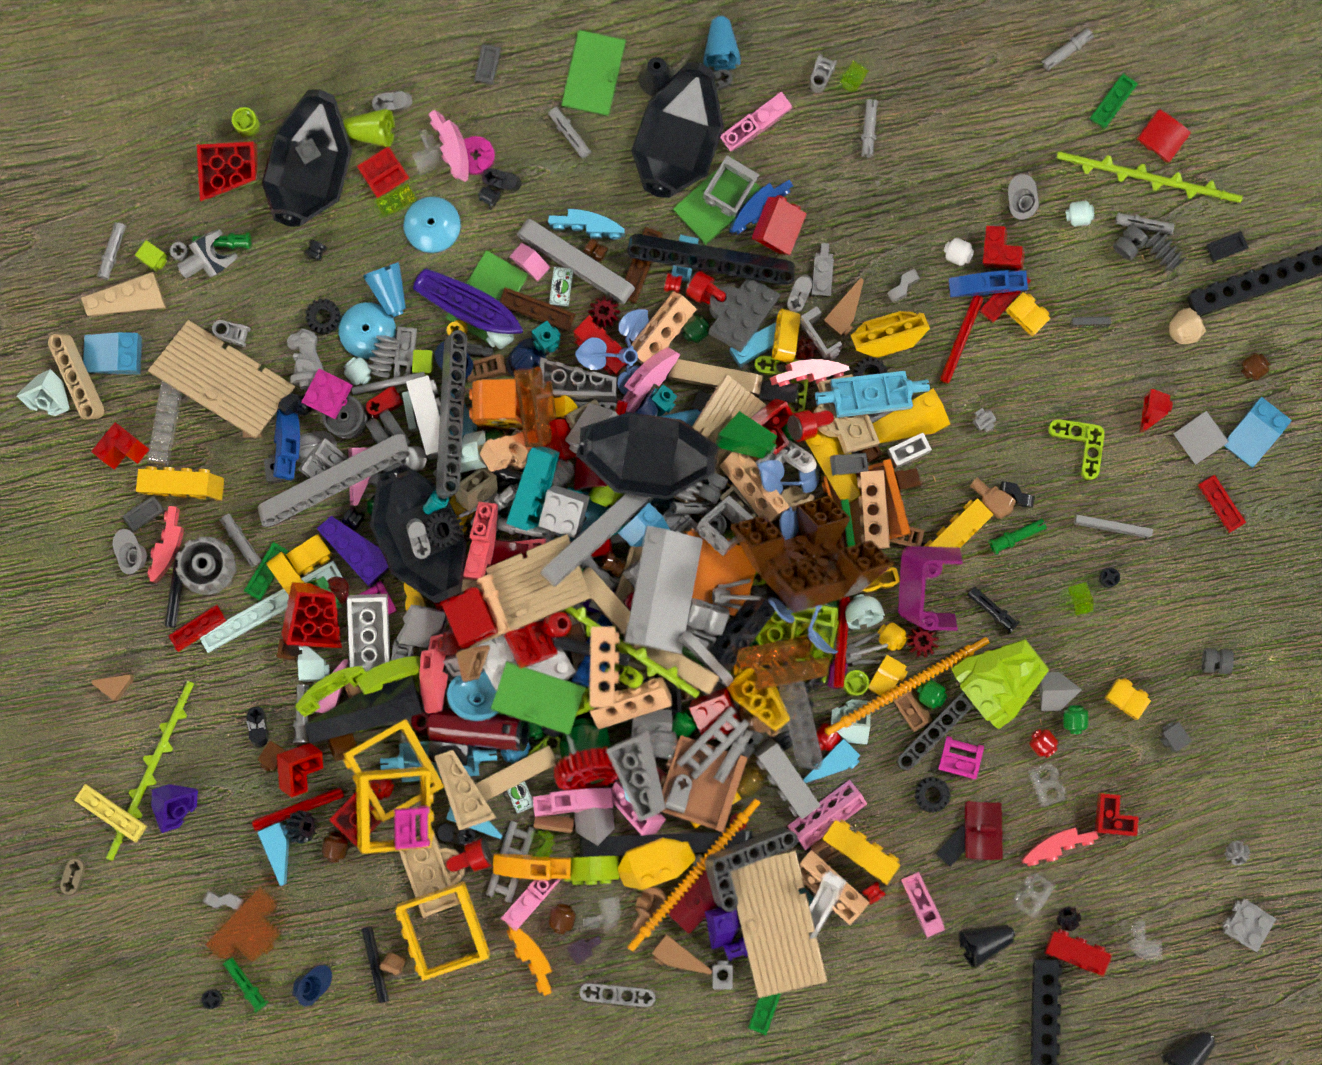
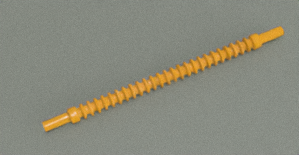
[825,637,990,736]
[627,798,760,952]

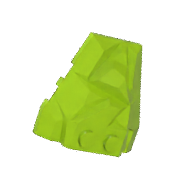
[755,605,839,683]
[952,639,1049,729]

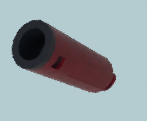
[411,708,530,751]

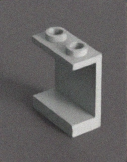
[800,307,842,361]

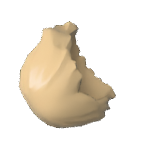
[1169,308,1206,344]
[780,485,814,511]

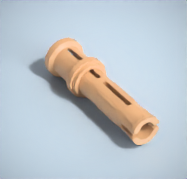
[476,575,510,634]

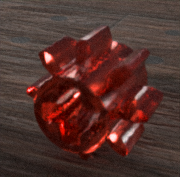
[796,336,817,360]
[438,632,462,655]

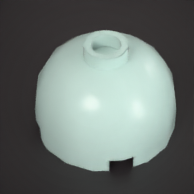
[845,594,885,630]

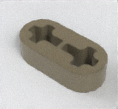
[60,859,85,895]

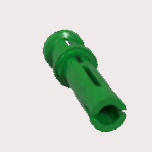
[192,232,252,250]
[988,518,1047,555]
[223,957,269,1013]

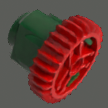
[554,718,620,791]

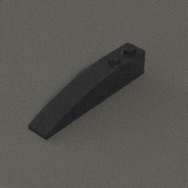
[305,675,423,743]

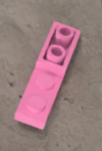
[720,92,793,152]
[429,110,469,182]
[622,347,680,413]
[533,788,614,817]
[501,878,561,931]

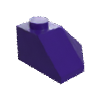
[151,784,198,833]
[705,907,741,949]

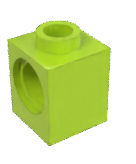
[135,240,167,272]
[412,350,434,376]

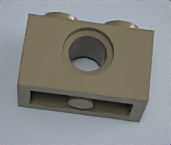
[455,468,498,512]

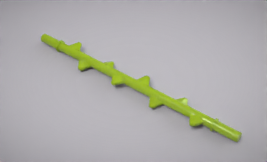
[1056,151,1243,203]
[560,606,700,698]
[106,681,194,861]

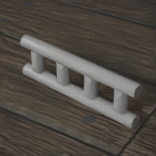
[677,706,750,779]
[485,821,536,903]

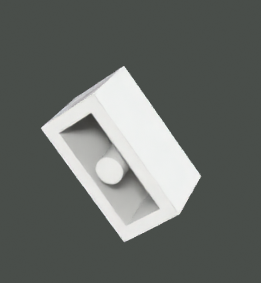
[887,433,932,469]

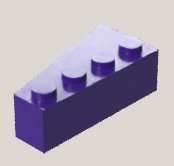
[317,516,390,587]

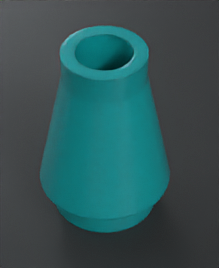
[423,491,449,514]

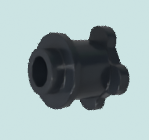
[478,186,502,210]

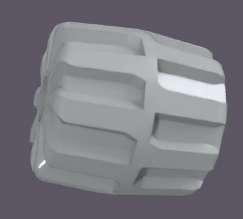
[176,537,237,595]

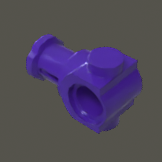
[724,937,748,962]

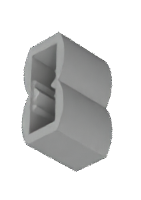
[687,598,729,636]

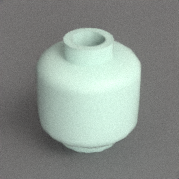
[1066,201,1094,226]
[486,331,514,349]
[344,357,372,385]

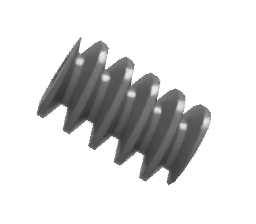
[1145,230,1187,271]

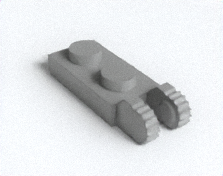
[394,327,417,378]

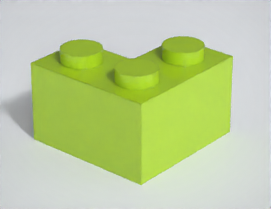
[564,856,619,885]

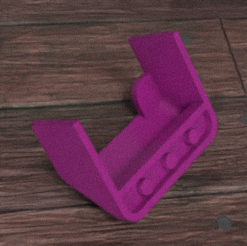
[898,546,962,631]

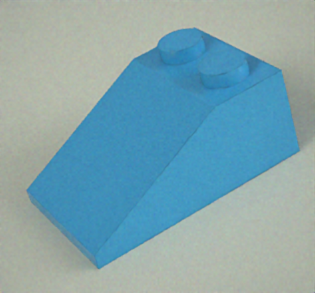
[83,332,142,374]
[1224,397,1292,468]

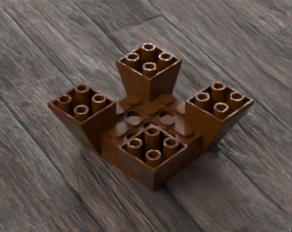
[731,496,893,613]

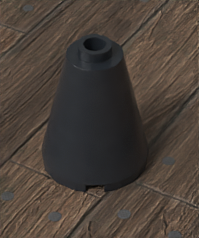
[638,57,675,96]
[958,924,1015,968]
[1161,1031,1215,1065]

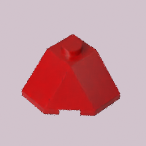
[1140,389,1173,433]

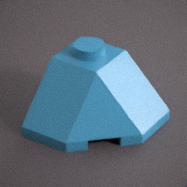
[618,503,670,547]

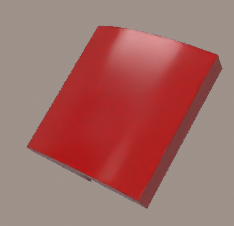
[1137,109,1191,162]
[357,146,409,198]
[504,621,558,668]

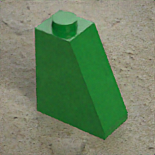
[715,411,777,459]

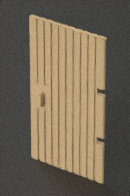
[148,320,296,438]
[674,374,766,518]
[454,534,591,648]
[731,851,827,998]

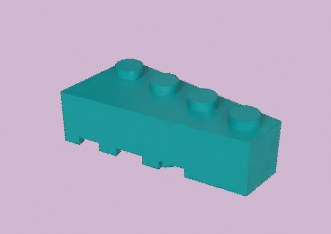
[506,445,560,531]

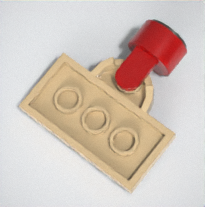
[787,374,880,454]
[399,830,493,917]

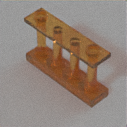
[737,636,829,690]

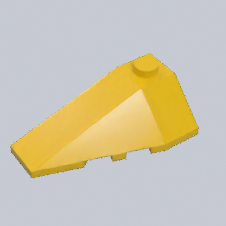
[872,388,950,444]
[805,429,861,503]
[727,662,791,732]

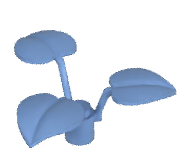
[575,309,649,400]
[757,460,820,540]
[769,597,838,654]

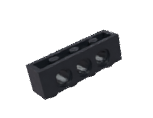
[709,593,775,671]

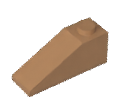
[823,278,864,338]
[652,934,712,974]

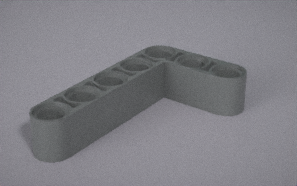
[705,827,798,912]

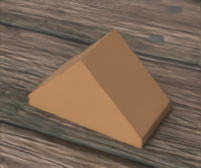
[456,645,490,682]
[92,675,134,701]

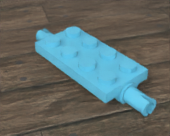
[815,371,930,418]
[380,741,497,782]

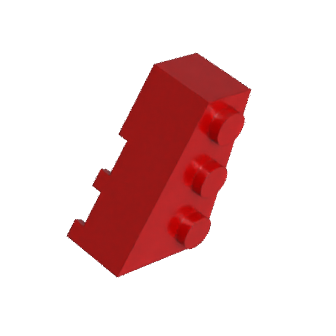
[573,315,627,376]
[1044,929,1112,977]

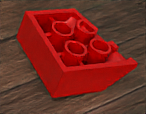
[197,142,258,202]
[281,582,342,648]

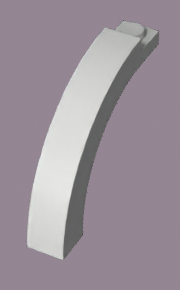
[809,871,846,939]

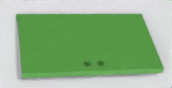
[561,30,626,116]
[673,157,760,245]
[446,250,529,343]
[491,662,586,735]

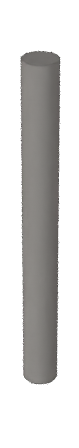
[352,372,426,395]

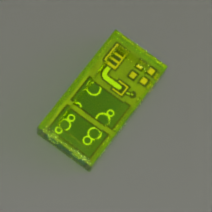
[375,183,417,218]

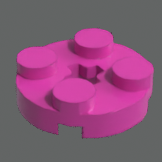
[464,136,495,175]

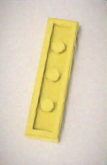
[75,784,147,842]

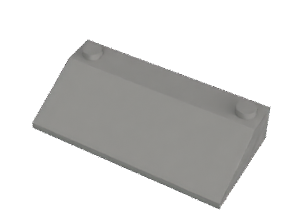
[623,526,703,654]

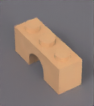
[479,431,541,472]

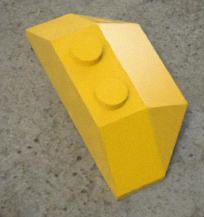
[851,311,930,358]
[618,838,696,890]

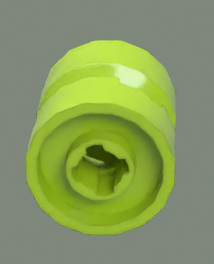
[232,107,260,138]
[843,670,869,697]

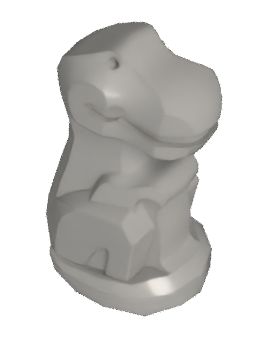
[287,329,324,389]

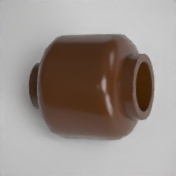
[1241,353,1271,381]
[322,833,348,863]
[549,904,576,934]

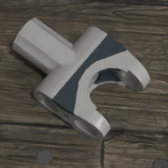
[178,229,238,278]

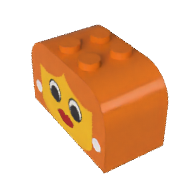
[469,379,527,429]

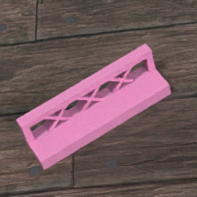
[788,780,867,850]

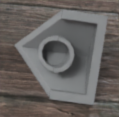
[1040,672,1082,711]
[574,808,615,846]

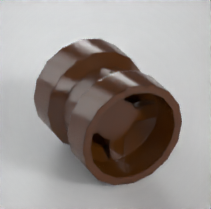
[583,238,609,263]
[600,552,626,577]

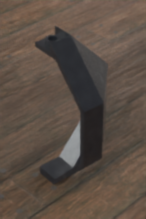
[631,62,724,198]
[262,89,353,227]
[576,412,719,500]
[370,464,467,603]

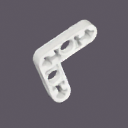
[756,440,817,473]

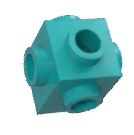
[531,321,561,354]
[650,384,678,416]

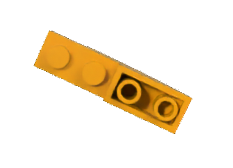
[493,854,571,880]
[507,925,552,996]

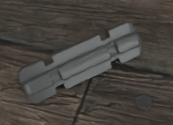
[467,343,493,357]

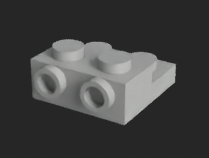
[1222,898,1276,952]

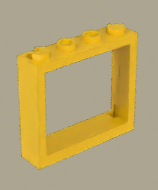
[342,719,444,822]
[356,767,434,854]
[395,881,490,981]

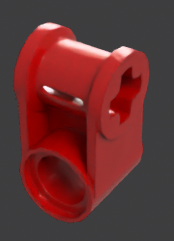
[366,386,404,418]

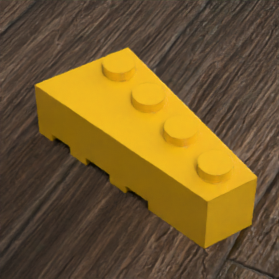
[136,466,224,501]
[923,498,994,548]
[822,819,900,885]

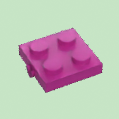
[302,368,353,419]

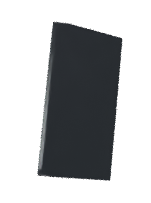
[428,741,469,766]

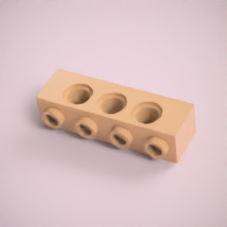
[631,291,697,364]
[720,452,789,523]
[857,470,890,549]
[590,627,619,708]
[590,677,672,729]
[799,850,869,925]

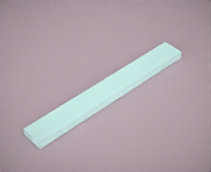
[200,561,343,653]

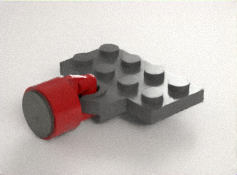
[685,271,781,352]

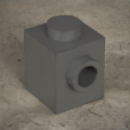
[295,138,321,166]
[264,454,288,484]
[1160,721,1192,753]

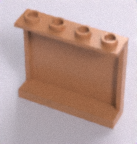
[660,736,747,832]

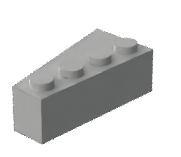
[539,358,617,403]
[606,730,666,821]
[753,737,821,819]

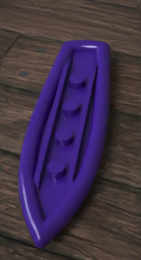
[413,268,523,334]

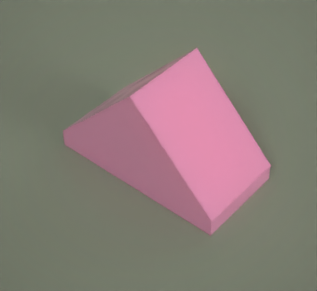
[509,243,550,282]

